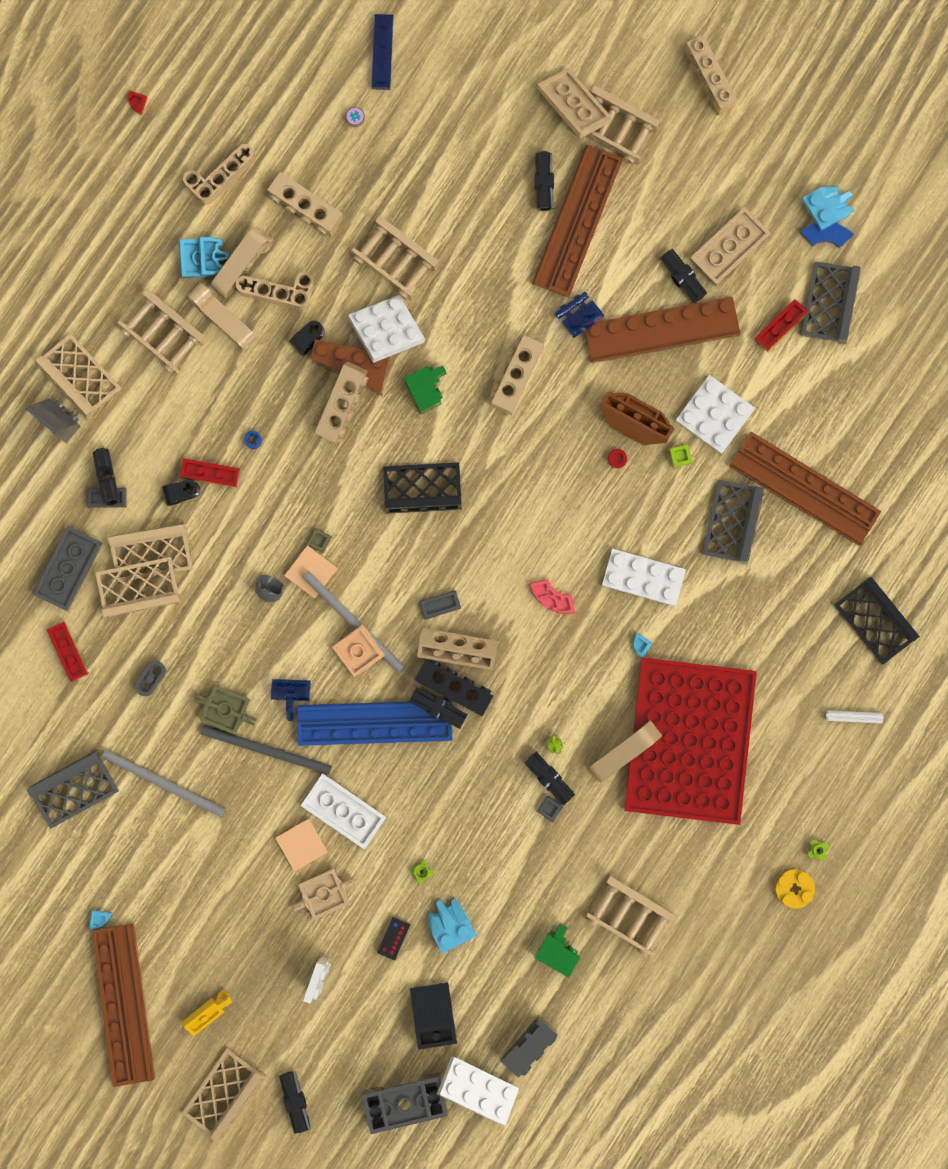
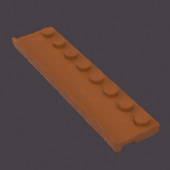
[532,145,623,298]
[584,297,741,363]
[729,432,882,546]
[92,923,155,1087]

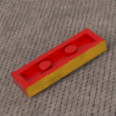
[755,299,809,353]
[180,458,240,488]
[47,622,89,682]

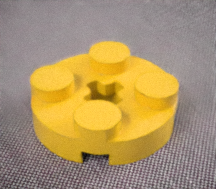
[775,869,815,909]

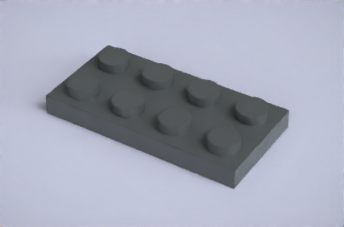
[33,526,103,612]

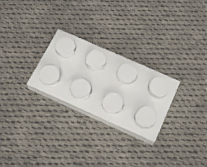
[602,549,686,607]
[301,774,386,849]
[303,956,331,1004]
[437,1057,519,1126]

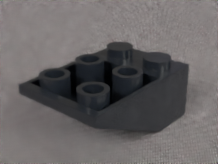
[410,982,457,1050]

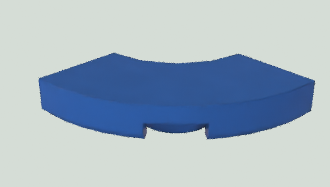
[800,223,854,248]

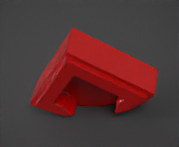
[128,90,148,115]

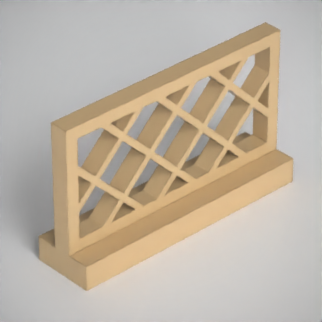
[35,333,122,420]
[108,523,193,582]
[95,557,181,618]
[182,1048,266,1142]

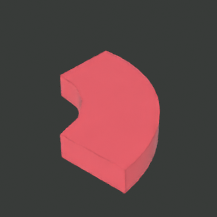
[529,579,575,614]

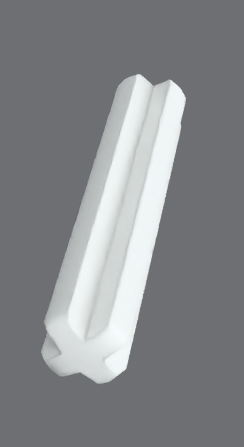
[825,710,883,723]

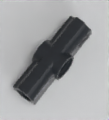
[535,151,554,211]
[659,248,707,304]
[92,448,120,507]
[409,687,468,729]
[524,751,575,805]
[279,1071,311,1134]

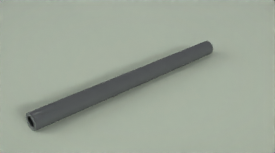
[200,725,332,775]

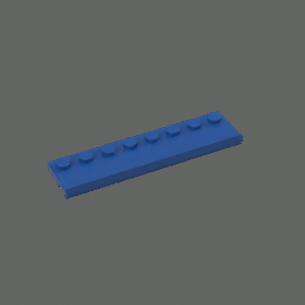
[297,700,453,746]

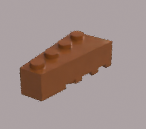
[311,339,390,396]

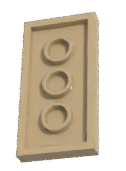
[537,68,612,138]
[690,207,771,286]

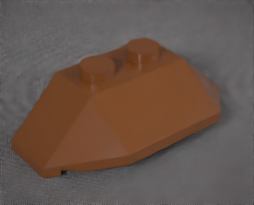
[599,392,674,445]

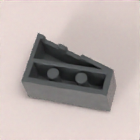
[501,1015,558,1078]

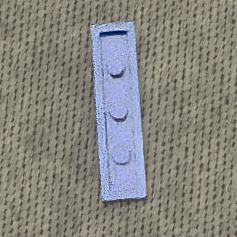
[372,14,394,90]

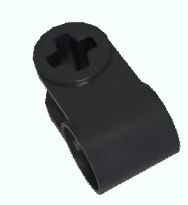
[289,320,325,356]
[161,480,200,506]

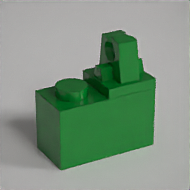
[404,366,447,415]
[534,923,580,978]

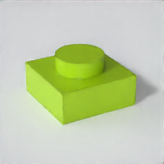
[669,444,693,468]

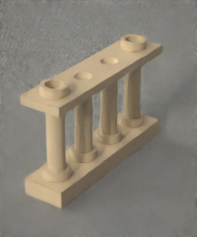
[574,85,660,165]
[352,215,440,300]
[118,288,207,374]
[586,875,677,957]

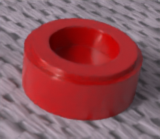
[608,449,627,469]

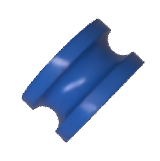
[244,431,262,449]

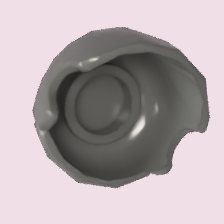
[255,575,284,603]

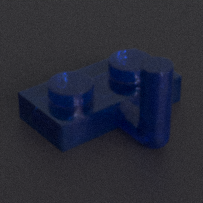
[271,679,311,721]

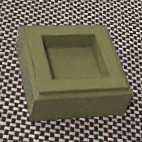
[306,528,332,554]

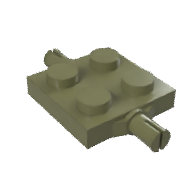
[193,685,257,735]

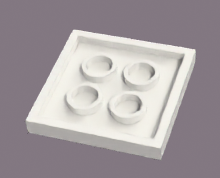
[348,295,425,363]
[675,375,755,454]

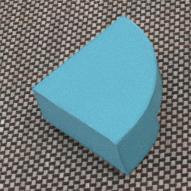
[633,632,652,659]
[89,910,112,930]

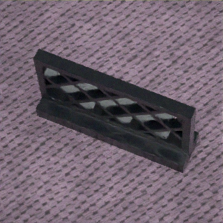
[383,462,462,514]
[834,576,920,665]

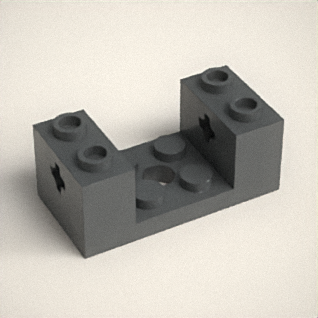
[362,1072,448,1134]

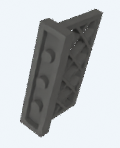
[801,262,861,345]
[703,480,764,565]
[27,750,119,829]

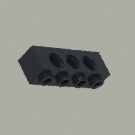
[415,660,493,717]

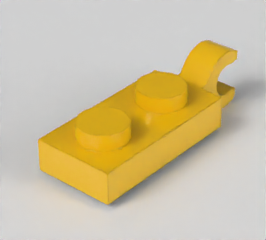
[181,990,232,1036]

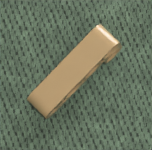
[183,144,256,205]
[210,228,275,298]
[236,271,314,310]
[187,282,256,350]
[588,720,662,783]

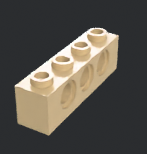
[684,35,738,115]
[267,172,343,236]
[489,335,544,416]
[315,361,369,443]
[417,628,498,671]

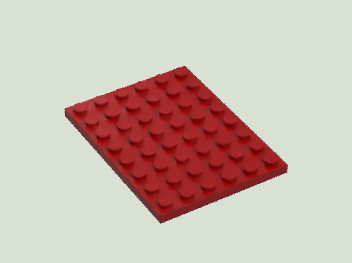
[624,657,757,825]

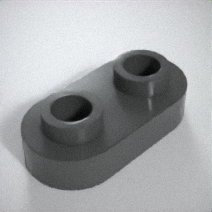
[135,661,166,696]

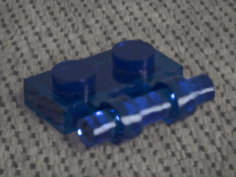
[554,292,604,338]

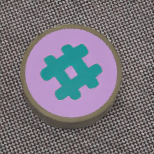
[346,107,365,127]

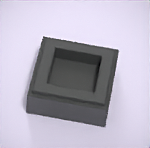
[537,796,563,822]

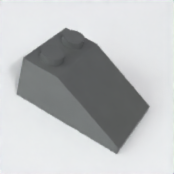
[26,399,81,443]

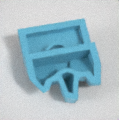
[802,186,854,232]
[179,237,230,278]
[427,897,477,954]

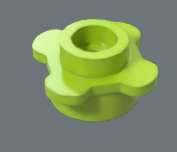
[547,734,563,754]
[808,840,829,861]
[410,860,433,883]

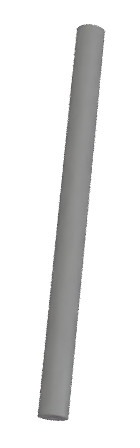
[303,571,404,673]
[102,749,226,818]

